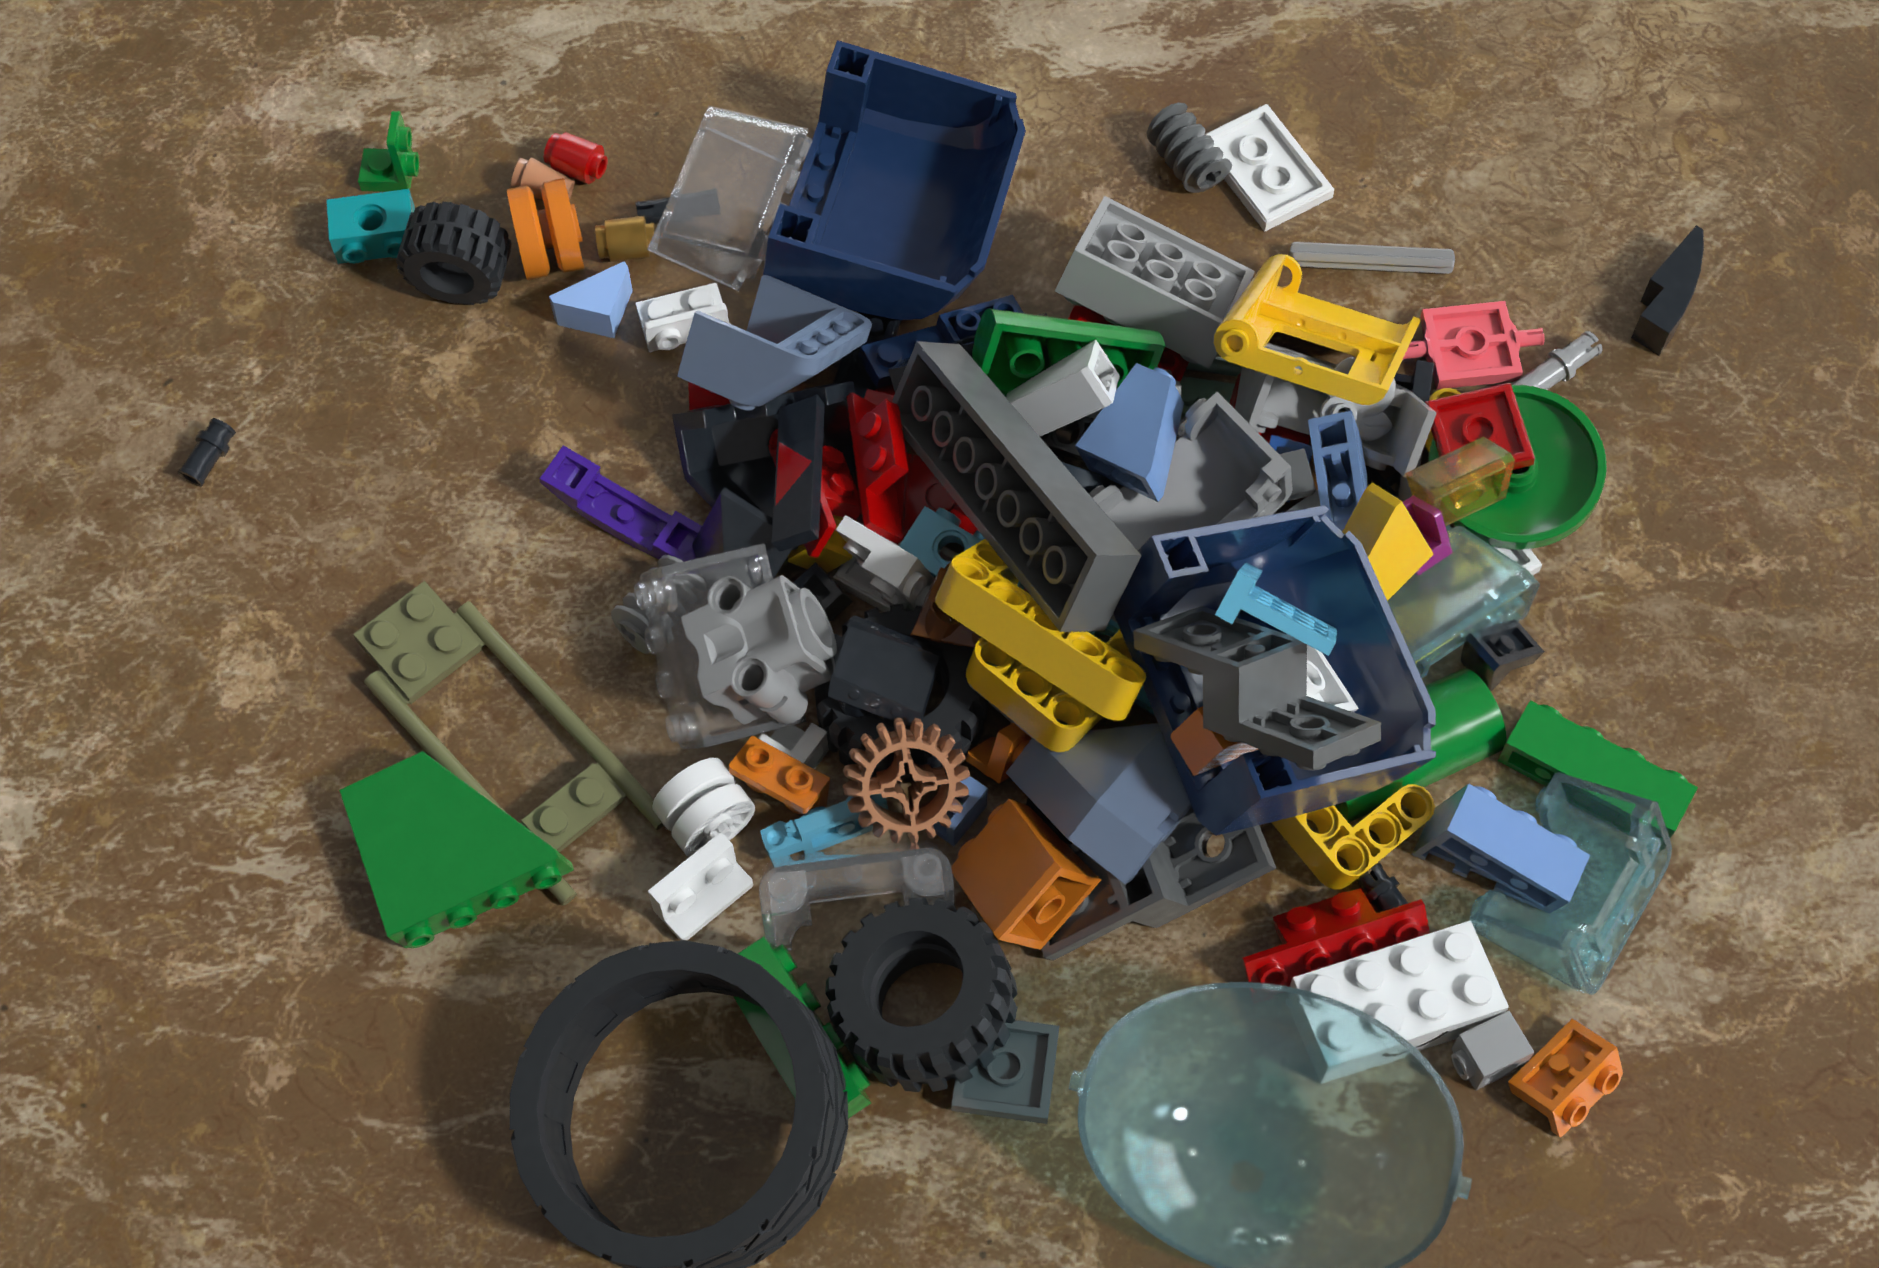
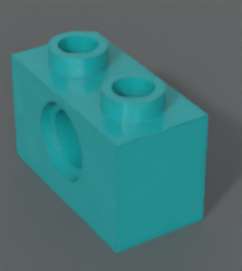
[326,189,415,264]

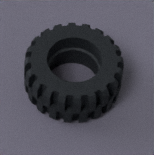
[814,604,988,783]
[825,897,1018,1092]

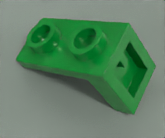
[358,111,419,192]

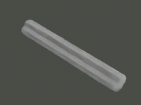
[1289,242,1455,274]

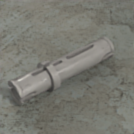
[1511,331,1603,390]

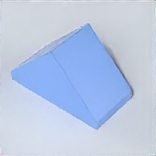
[549,261,633,338]

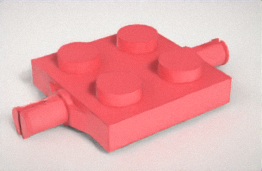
[1403,301,1545,390]

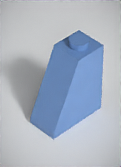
[1075,363,1184,502]

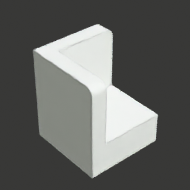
[758,723,829,769]

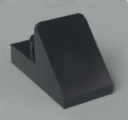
[1461,619,1545,691]

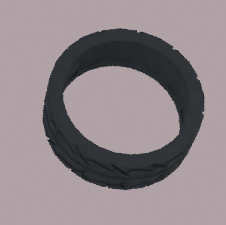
[510,940,849,1268]

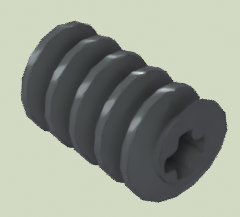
[1147,102,1232,193]

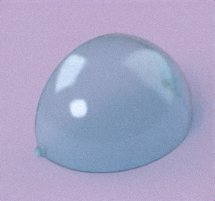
[1069,982,1472,1268]

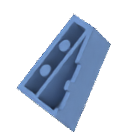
[1411,784,1590,914]

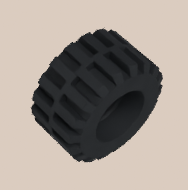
[396,201,512,305]

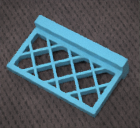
[1215,562,1337,656]

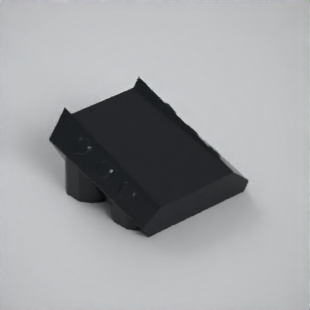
[828,615,943,728]

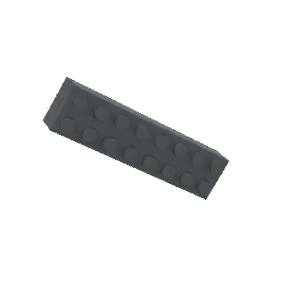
[892,341,1142,632]

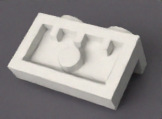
[636,283,729,352]
[648,832,753,941]

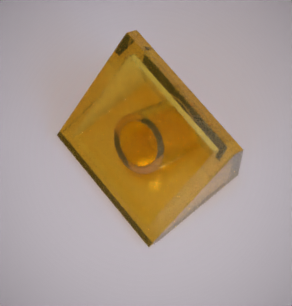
[1405,437,1515,526]

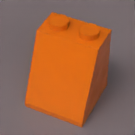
[949,799,1101,950]

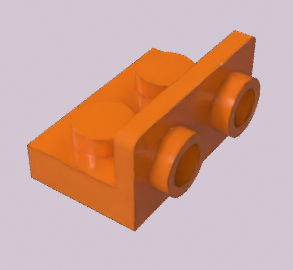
[728,735,831,814]
[1508,1018,1623,1137]

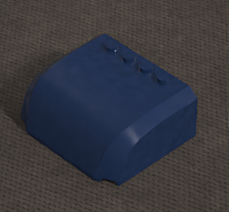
[763,40,1026,320]
[1113,505,1436,836]

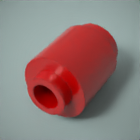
[543,132,608,184]

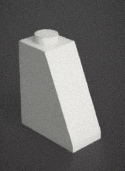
[1006,339,1120,437]

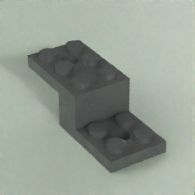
[1134,606,1381,770]
[1041,807,1276,961]

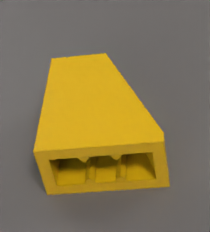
[1342,483,1433,601]

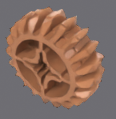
[843,718,970,844]

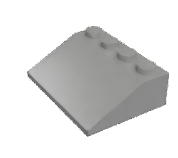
[1055,196,1255,368]

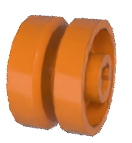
[507,178,584,280]

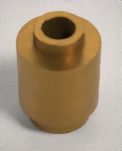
[595,216,657,262]

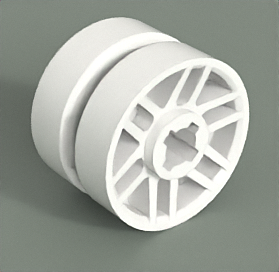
[652,758,755,857]

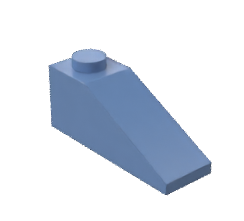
[1308,410,1368,531]

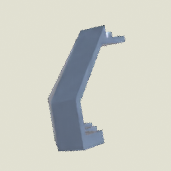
[1006,723,1192,884]

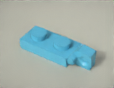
[760,794,888,862]

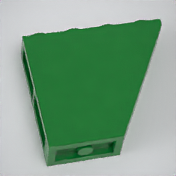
[339,751,574,948]

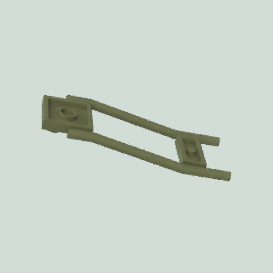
[353,581,664,906]

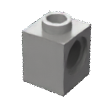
[1451,1011,1534,1091]

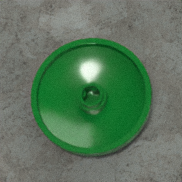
[1428,385,1607,550]

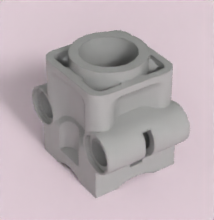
[681,575,837,725]

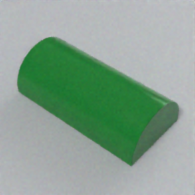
[972,309,1165,397]
[1335,668,1507,823]

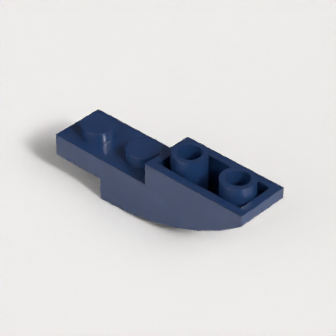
[858,295,1024,389]

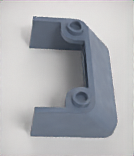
[677,275,872,410]

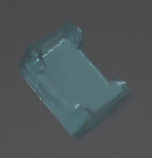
[1388,525,1540,678]
[1470,772,1672,995]

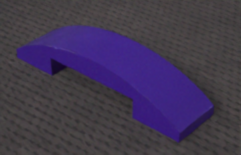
[540,445,702,567]

